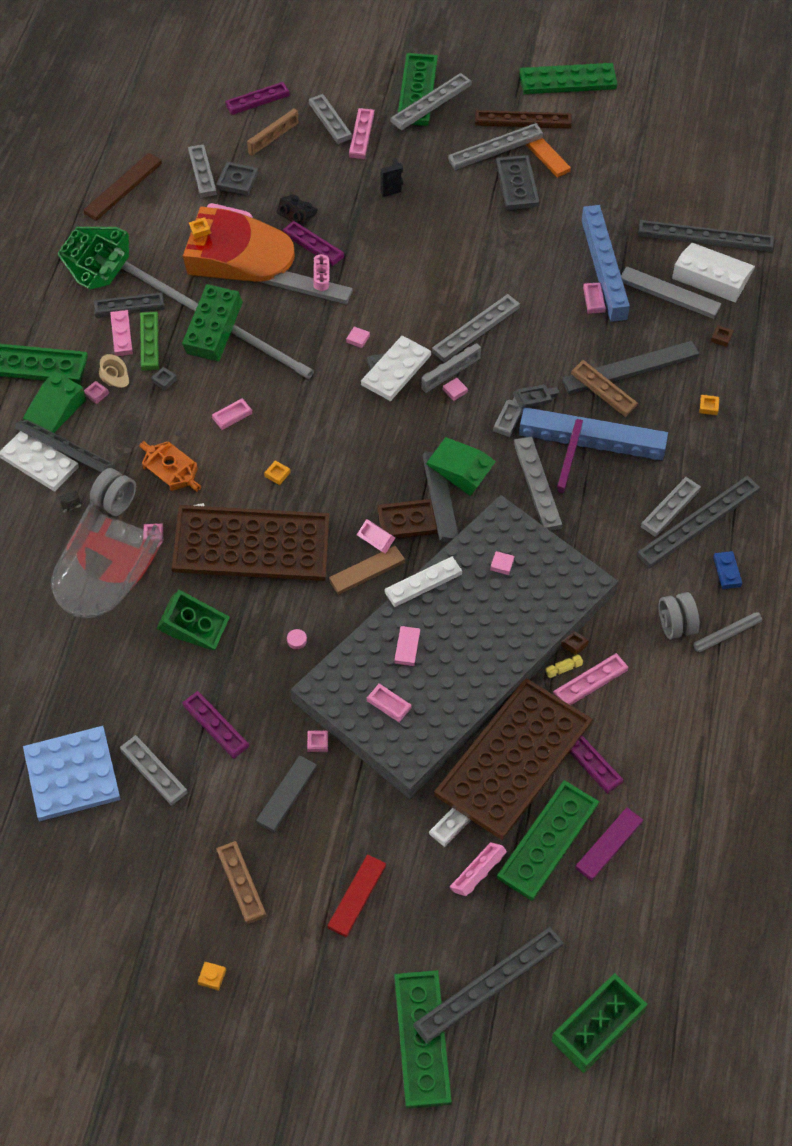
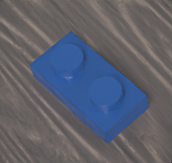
[713,551,742,589]

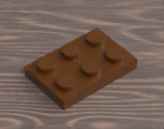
[377,499,438,539]

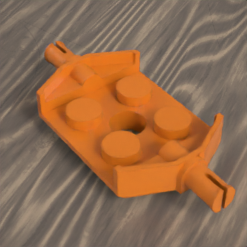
[139,441,201,492]

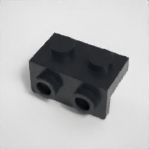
[380,158,403,197]
[276,194,318,226]

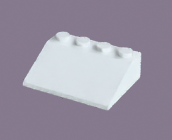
[672,243,755,303]

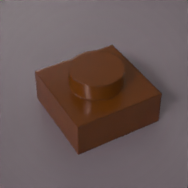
[711,325,734,347]
[561,631,589,655]

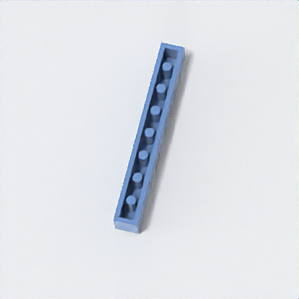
[582,205,630,322]
[519,407,668,460]

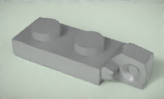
[493,397,523,437]

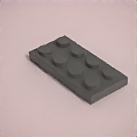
[496,155,540,210]

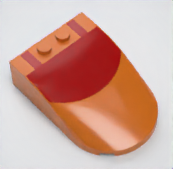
[183,206,295,282]

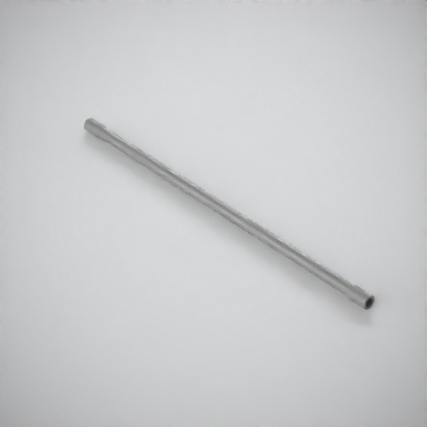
[122,261,314,379]

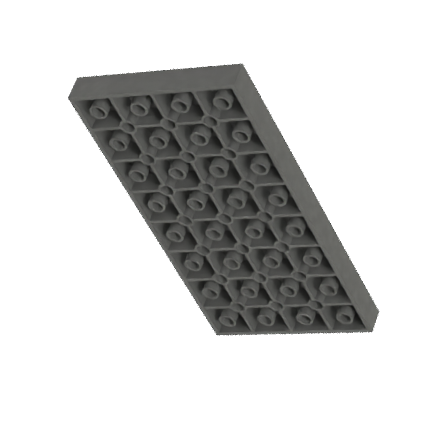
[291,495,618,799]

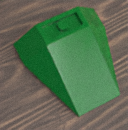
[58,226,129,290]

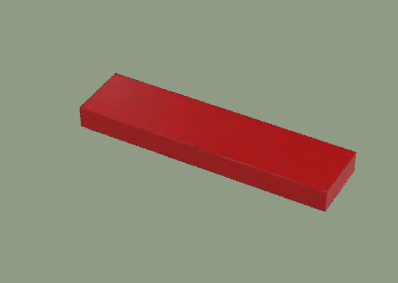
[328,854,386,938]

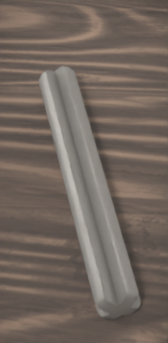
[693,612,762,652]

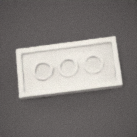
[361,336,431,401]
[0,431,79,492]

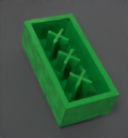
[182,284,243,362]
[551,973,648,1073]

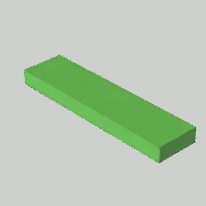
[140,312,159,371]

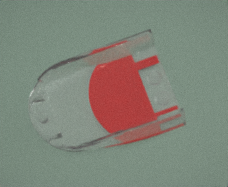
[51,501,164,618]

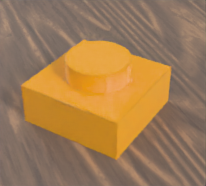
[189,218,211,239]
[699,395,719,415]
[264,460,290,485]
[197,962,226,990]

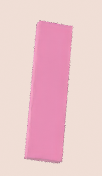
[349,108,374,159]
[553,653,629,705]

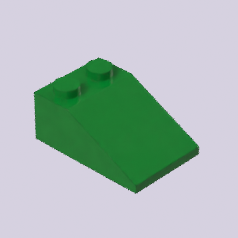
[23,371,86,433]
[426,437,496,496]
[157,590,230,650]

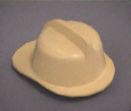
[99,354,129,388]

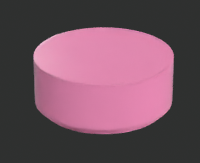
[287,629,307,650]

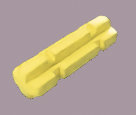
[545,655,583,678]

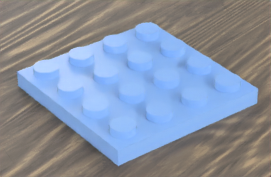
[23,726,121,821]

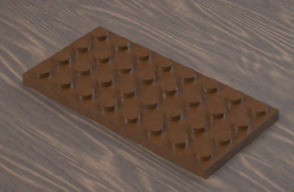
[172,505,329,581]
[434,678,593,840]

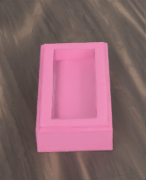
[583,283,606,314]
[212,398,252,430]
[357,519,395,554]
[394,626,420,666]
[367,684,412,723]

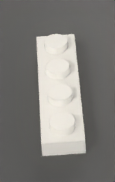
[385,557,462,607]

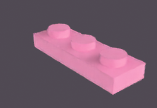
[110,310,133,356]
[450,842,507,896]

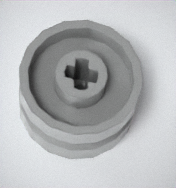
[90,468,136,516]
[659,592,700,640]

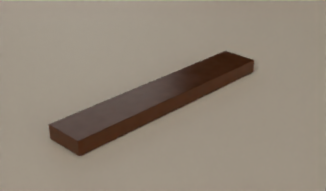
[475,110,572,129]
[83,153,162,221]

